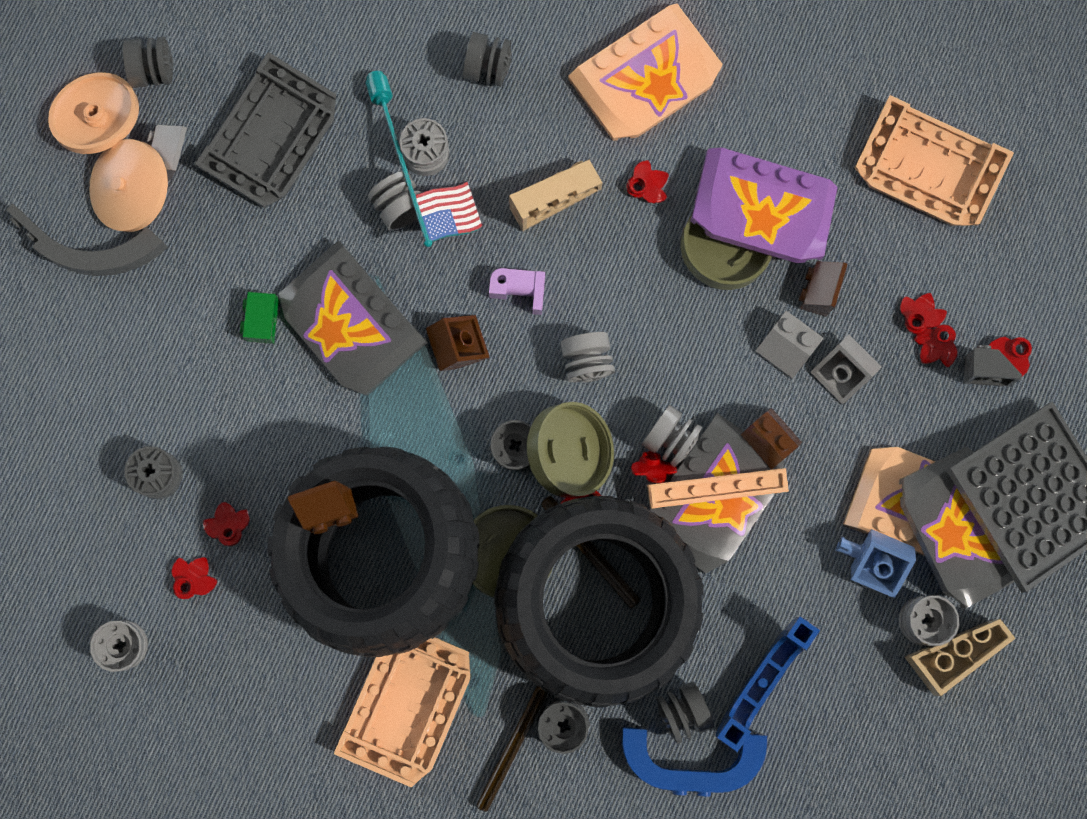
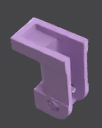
[489,268,545,315]

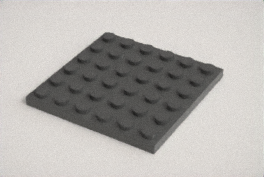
[946,402,1087,593]

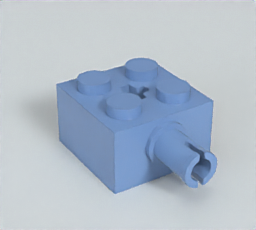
[836,529,916,598]

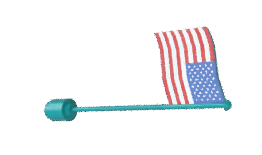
[366,71,482,247]

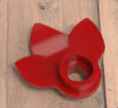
[626,160,669,203]
[900,293,947,334]
[914,324,958,367]
[989,337,1032,377]
[631,451,677,484]
[203,502,250,547]
[172,557,218,599]

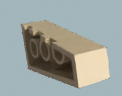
[509,160,603,231]
[905,619,1016,696]

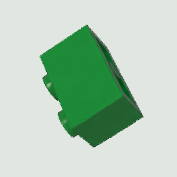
[240,292,279,344]

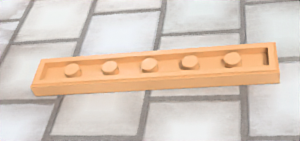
[647,468,789,508]

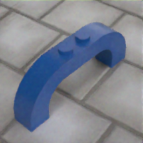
[715,616,820,752]
[621,727,767,797]

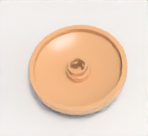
[48,73,139,154]
[89,139,168,232]

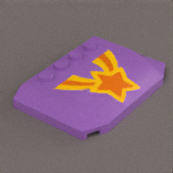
[691,148,837,263]

